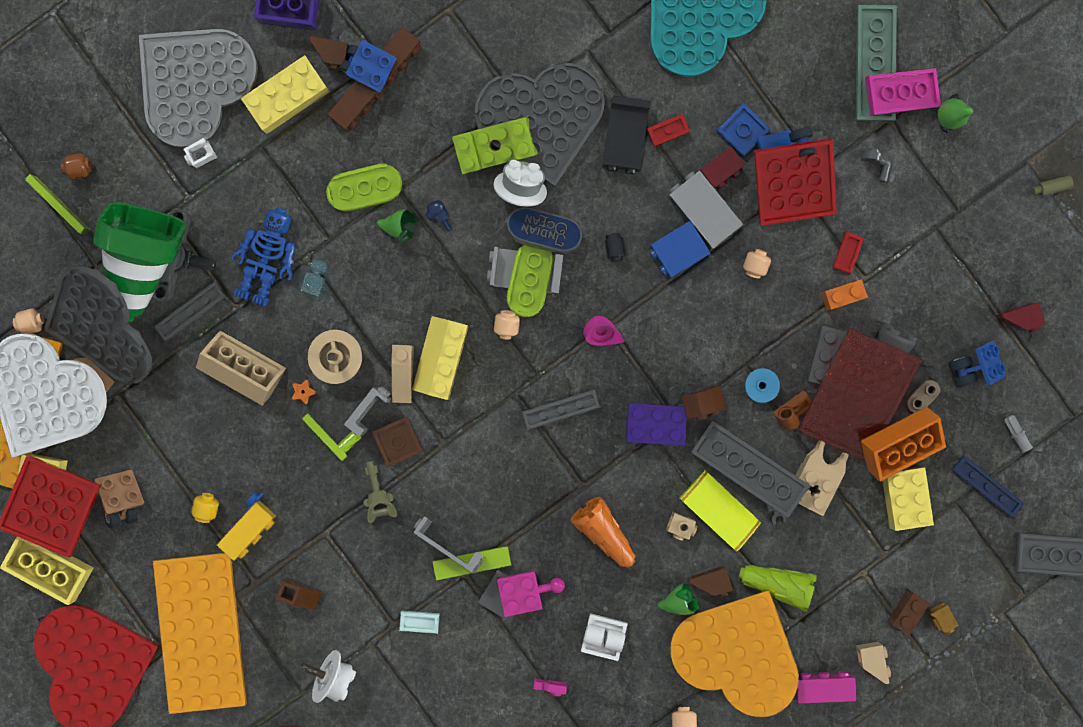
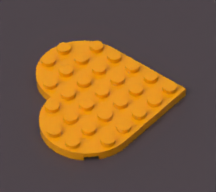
[671,590,799,717]

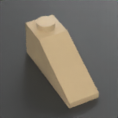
[392,345,414,403]

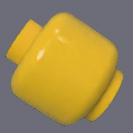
[191,493,219,523]

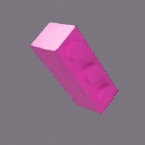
[795,671,856,703]

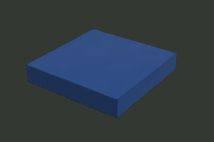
[716,103,771,158]

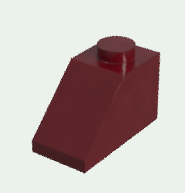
[996,302,1046,333]

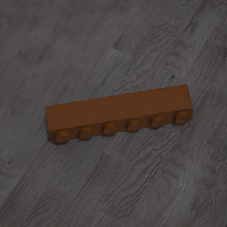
[328,26,421,132]

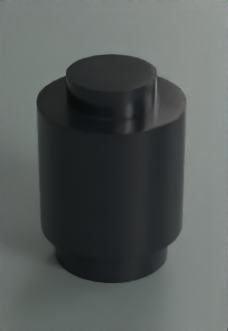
[604,233,626,262]

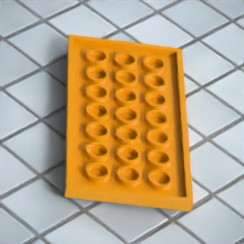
[153,553,247,714]

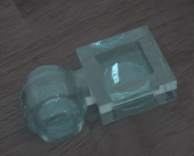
[301,258,329,297]

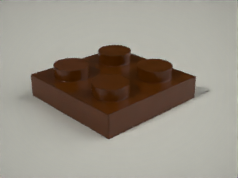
[372,416,423,467]

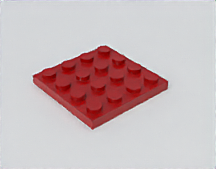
[754,138,837,226]
[0,455,101,558]

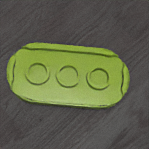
[326,164,402,212]
[507,245,553,317]

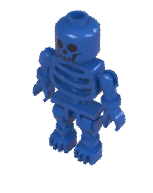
[232,207,295,306]

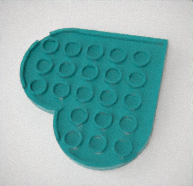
[650,0,766,77]

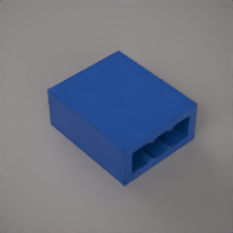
[649,220,710,279]

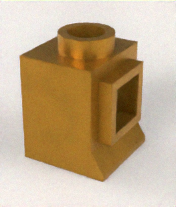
[926,602,959,635]

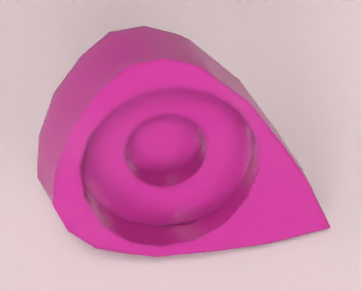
[583,316,624,346]

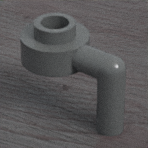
[862,148,891,183]

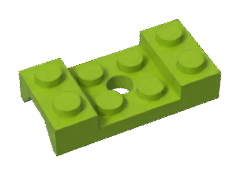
[452,116,538,174]

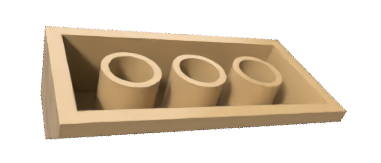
[196,331,286,406]

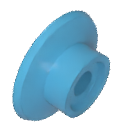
[745,368,780,403]

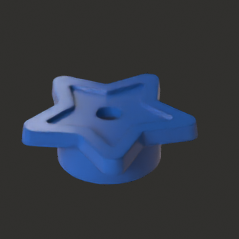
[245,492,264,512]

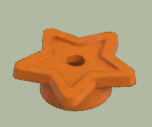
[292,379,316,404]

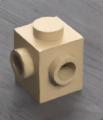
[666,512,697,541]

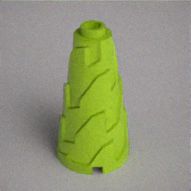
[738,564,817,612]

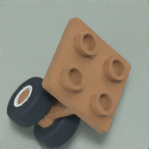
[94,470,144,529]

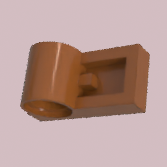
[773,390,814,431]

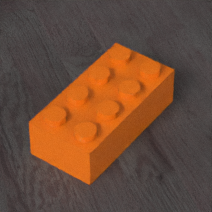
[861,407,946,482]

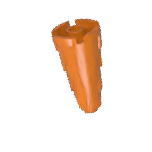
[571,496,636,568]

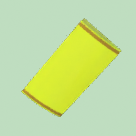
[679,470,761,552]

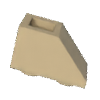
[856,642,891,684]

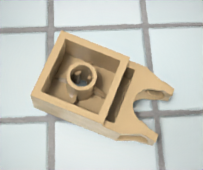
[795,440,849,516]

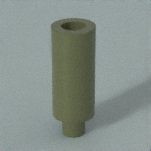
[1032,175,1074,196]

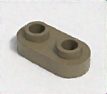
[906,380,940,413]

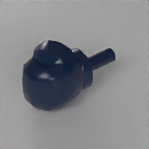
[426,200,452,232]

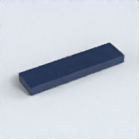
[951,455,1024,518]

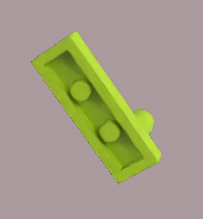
[302,414,362,461]

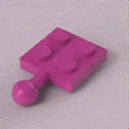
[497,570,565,617]

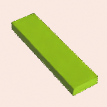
[25,174,91,235]
[433,546,512,580]

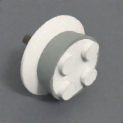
[494,160,547,211]

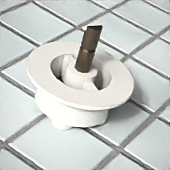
[301,650,356,703]

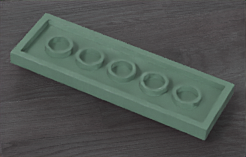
[856,5,897,121]

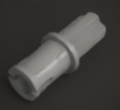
[1004,415,1033,453]

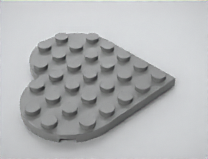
[139,29,258,148]

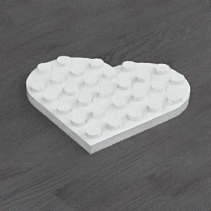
[0,334,107,458]

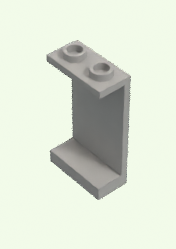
[668,171,743,250]
[487,247,563,294]
[414,517,486,573]

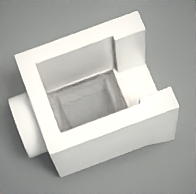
[184,138,217,168]

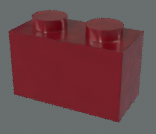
[700,147,745,190]

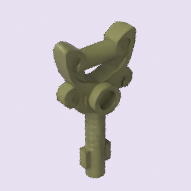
[364,461,398,523]

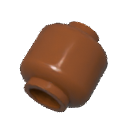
[61,153,92,179]

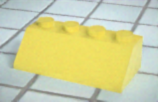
[412,316,469,400]

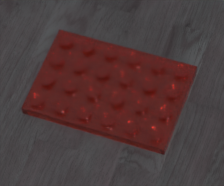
[798,327,922,460]

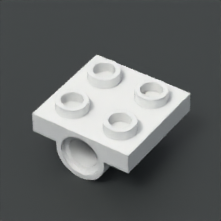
[581,613,627,661]

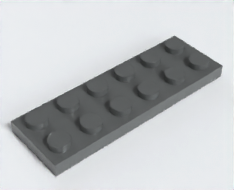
[691,421,810,518]

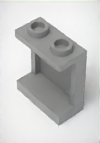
[344,387,392,436]

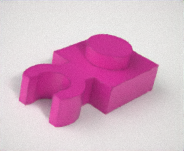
[533,679,567,696]

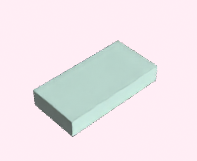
[400,610,440,634]

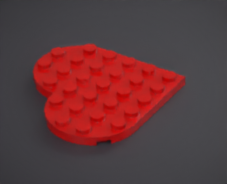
[34,604,160,727]

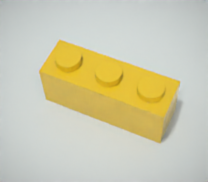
[217,501,276,561]

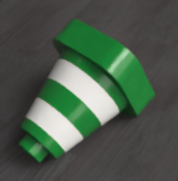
[93,202,186,322]

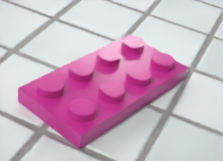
[865,68,941,116]

